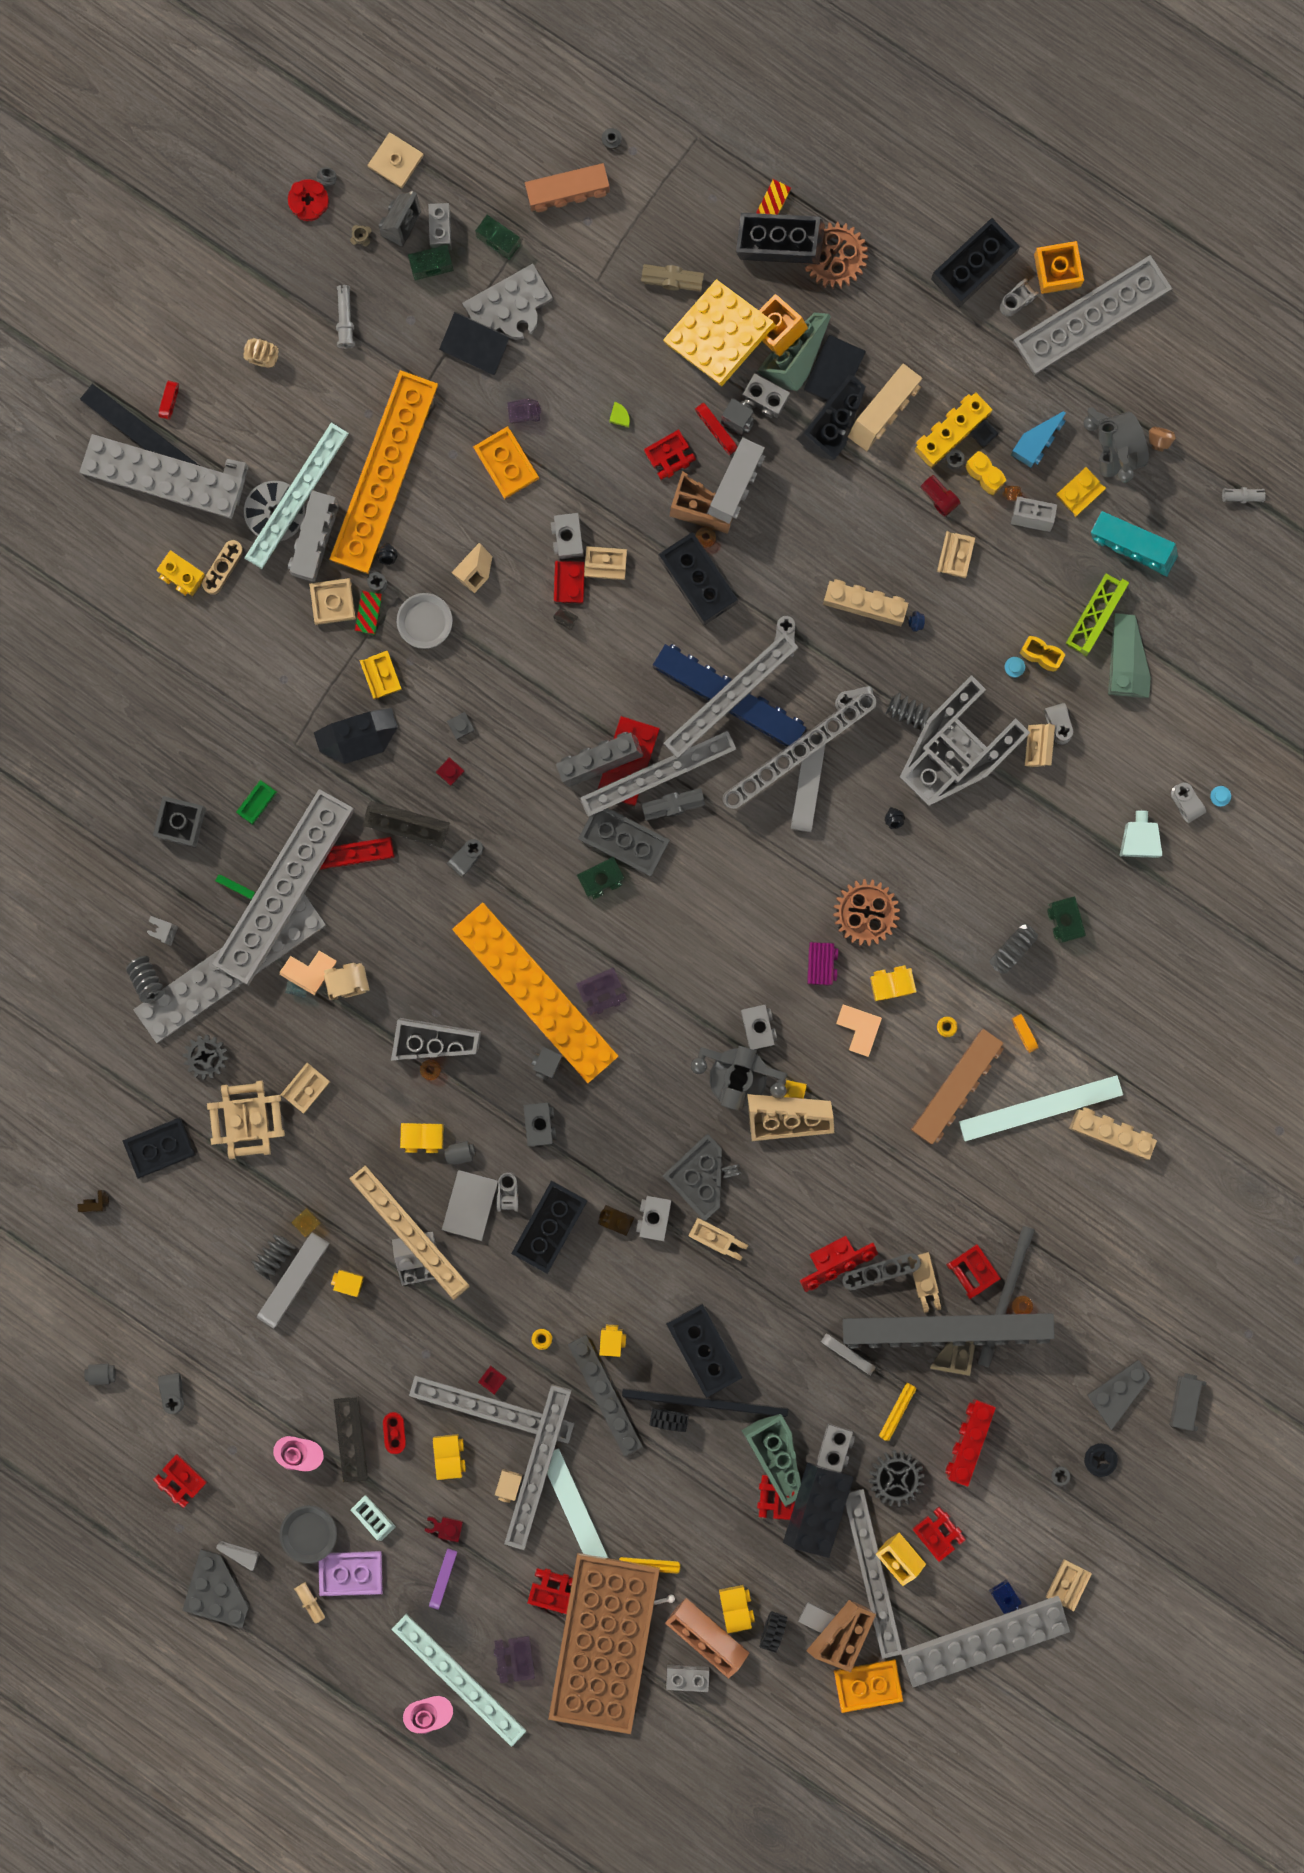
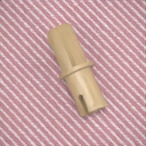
[294,1582,325,1624]

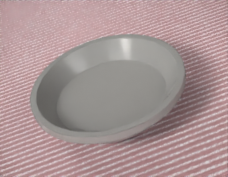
[396,593,453,649]

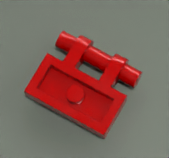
[644,429,696,480]
[153,1454,207,1508]
[757,1475,795,1520]
[912,1507,966,1562]
[527,1568,573,1614]

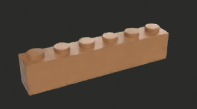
[911,1029,1003,1145]

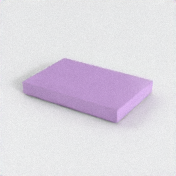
[319,1551,383,1596]

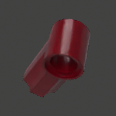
[920,475,961,517]

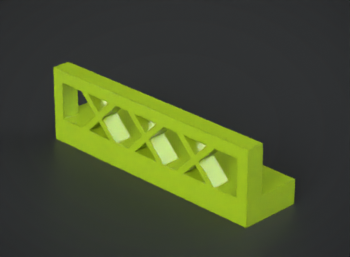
[1065,573,1129,656]

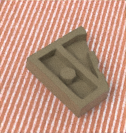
[930,1341,975,1376]

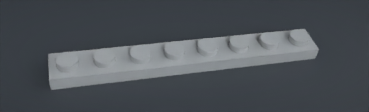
[664,632,799,759]
[579,731,736,817]
[409,1375,574,1443]
[504,1384,572,1550]
[846,1489,902,1659]

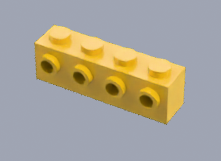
[915,392,992,469]

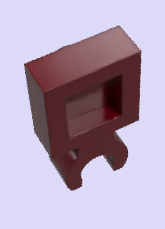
[424,1516,463,1542]

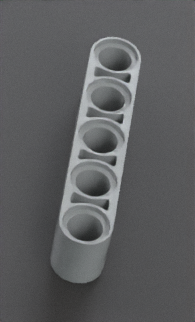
[791,730,825,832]
[257,1232,330,1329]

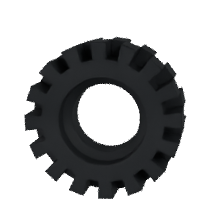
[649,1408,689,1432]
[759,1611,787,1653]

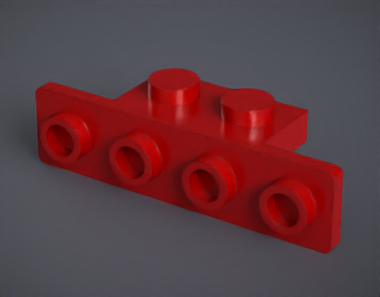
[800,1236,878,1292]

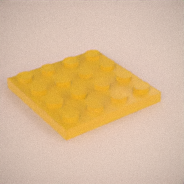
[663,279,775,386]

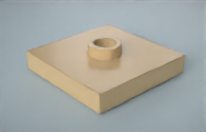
[367,132,424,189]
[309,578,356,625]

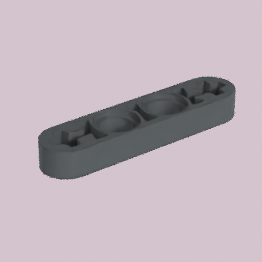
[843,1253,921,1290]

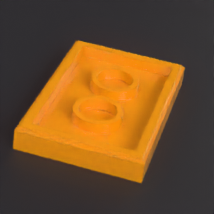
[473,426,539,500]
[834,1659,903,1713]

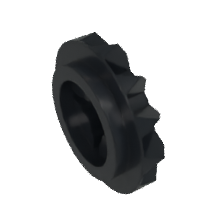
[1084,1443,1118,1477]

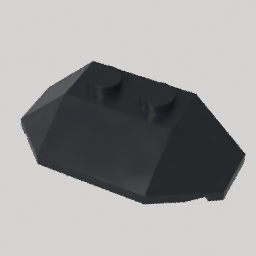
[314,708,398,764]

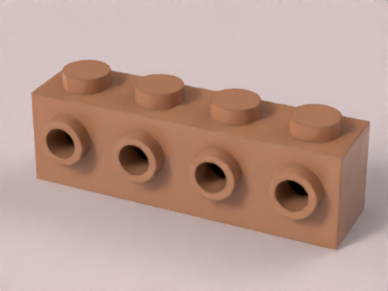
[525,163,610,212]
[665,1598,749,1679]

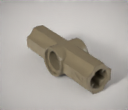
[641,264,704,292]

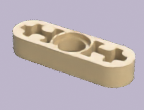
[202,540,243,595]

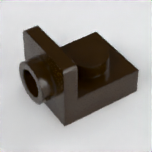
[77,1190,109,1212]

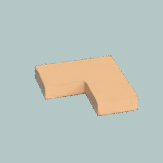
[279,951,337,996]
[836,1004,882,1057]

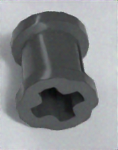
[367,572,387,594]

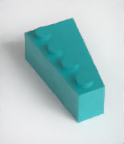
[1091,511,1178,577]

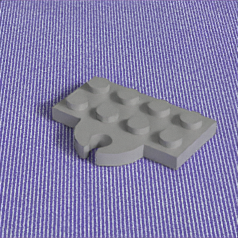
[462,264,553,339]

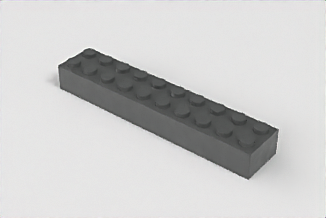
[843,1313,1055,1348]

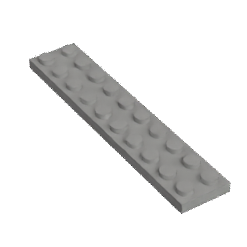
[212,789,355,986]
[133,894,327,1044]

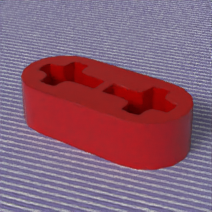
[158,380,179,420]

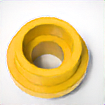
[937,1017,957,1037]
[531,1329,552,1350]

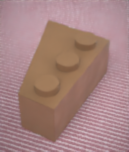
[670,471,733,534]
[806,1600,876,1672]

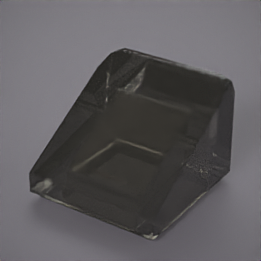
[553,608,578,630]

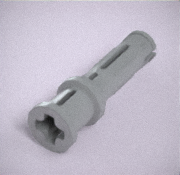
[336,285,355,349]

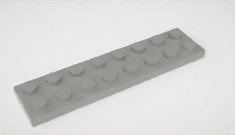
[1013,255,1172,376]
[79,434,244,519]
[900,1596,1070,1687]

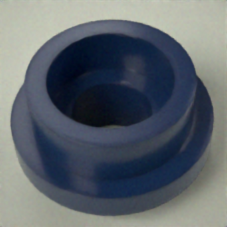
[908,611,925,632]

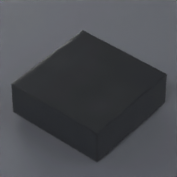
[970,419,999,449]

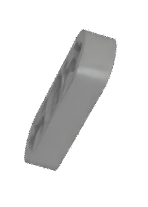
[821,1333,876,1376]

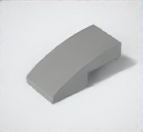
[798,1602,836,1633]

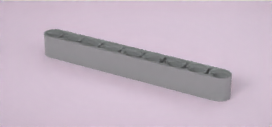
[723,693,876,809]

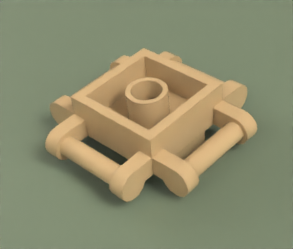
[207,1080,285,1159]

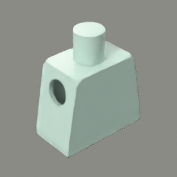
[1120,811,1162,858]

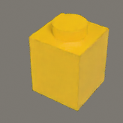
[331,1270,365,1297]

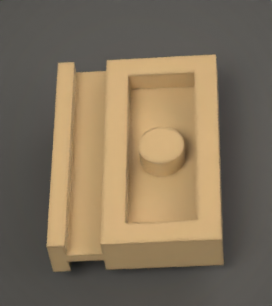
[937,531,975,579]
[584,546,627,580]
[1025,724,1055,767]
[281,1063,330,1114]
[1046,1559,1092,1611]

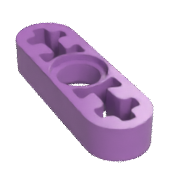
[429,1548,457,1610]

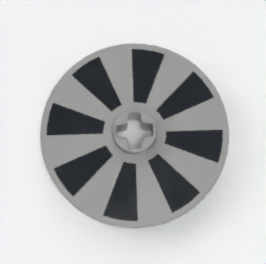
[244,481,305,541]

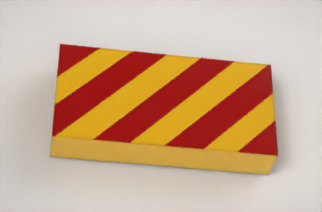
[756,179,791,214]

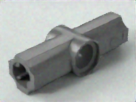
[641,788,705,821]

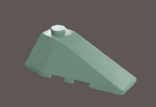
[757,312,831,391]
[1108,613,1151,698]
[741,1414,801,1507]

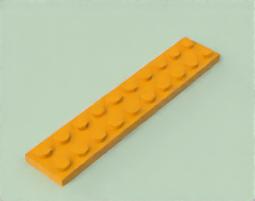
[330,370,438,574]
[452,902,619,1083]

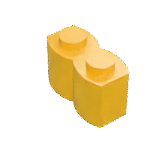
[965,451,1006,495]
[1020,636,1065,671]
[870,965,916,1002]
[400,1123,444,1153]
[433,1434,466,1480]
[719,1585,755,1634]

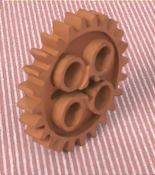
[803,222,868,289]
[833,879,900,946]

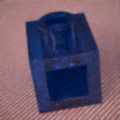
[989,1579,1022,1614]

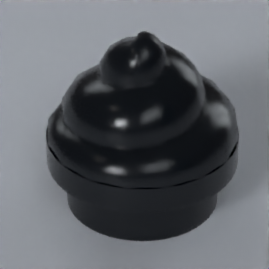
[377,543,398,565]
[884,807,905,829]

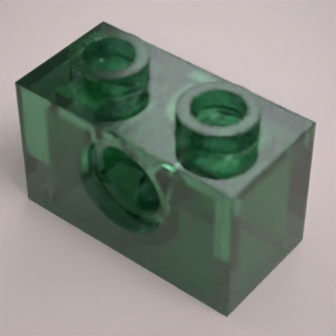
[475,215,521,260]
[408,245,454,281]
[577,857,625,900]
[1047,896,1086,944]

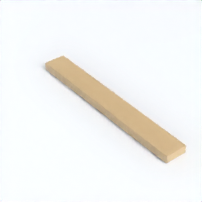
[349,1166,470,1300]

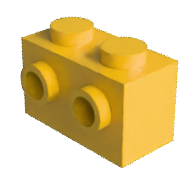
[157,550,206,596]
[599,1324,626,1357]
[876,1532,926,1586]

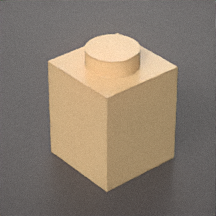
[495,1469,523,1503]

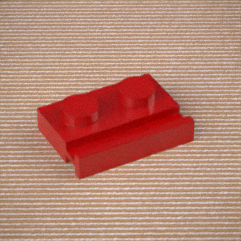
[554,561,585,603]

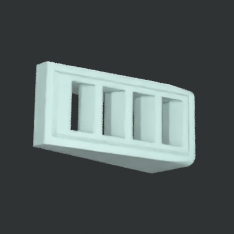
[351,1495,396,1541]

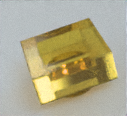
[291,1208,321,1238]

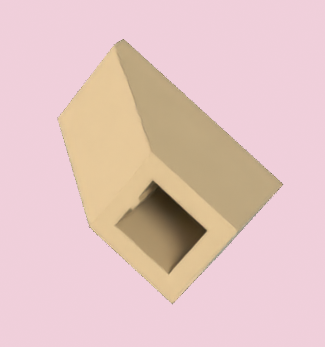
[452,543,492,593]

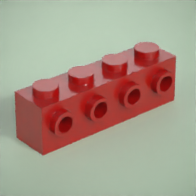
[945,1399,996,1487]

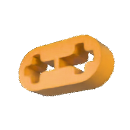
[1011,1014,1039,1053]

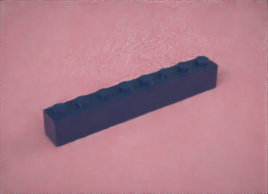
[653,644,806,747]

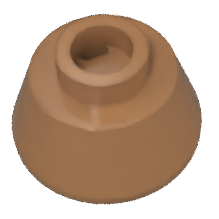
[1149,427,1176,451]

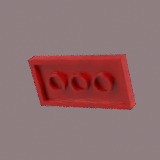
[597,716,660,806]

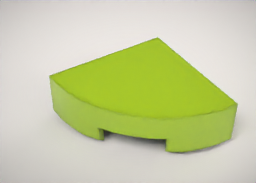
[609,402,630,428]

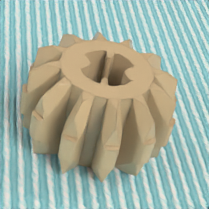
[243,338,279,368]

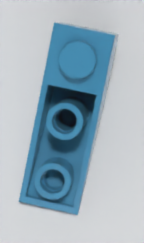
[1011,411,1066,468]

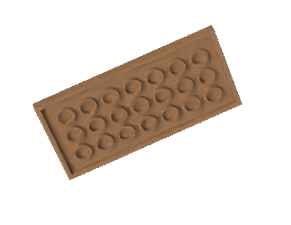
[548,1553,660,1734]

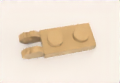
[688,1218,748,1261]
[909,1252,941,1314]

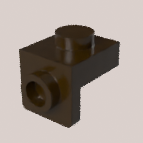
[598,1205,635,1236]

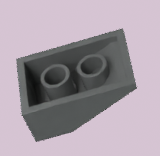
[379,191,421,247]

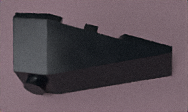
[796,373,866,461]

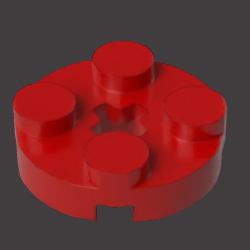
[288,179,329,221]

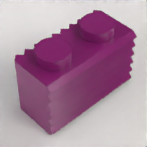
[807,942,838,986]

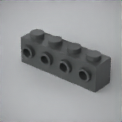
[556,732,644,787]

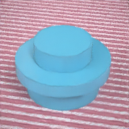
[1004,657,1025,677]
[1210,786,1231,807]

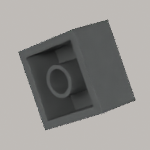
[153,796,206,848]

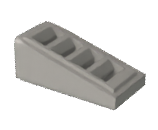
[216,1541,260,1571]

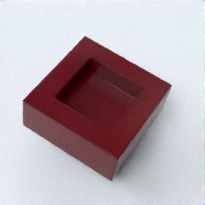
[436,757,465,786]
[478,1365,507,1395]

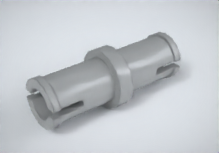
[1222,487,1265,503]

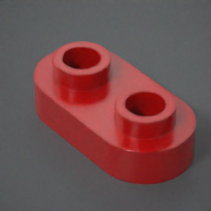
[383,1412,406,1454]

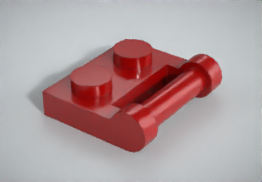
[946,1244,1001,1299]

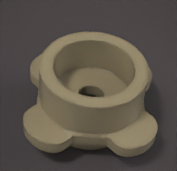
[350,225,372,246]

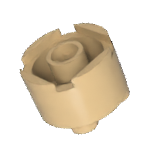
[324,963,370,1000]

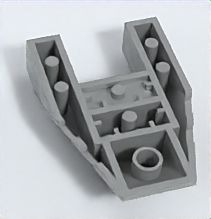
[900,675,1030,806]

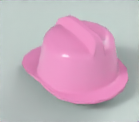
[273,1436,323,1471]
[403,1696,453,1734]

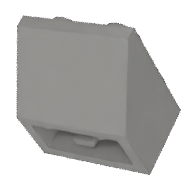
[392,1232,437,1286]

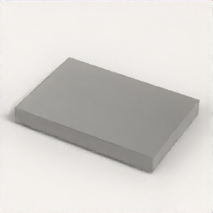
[442,1170,498,1241]

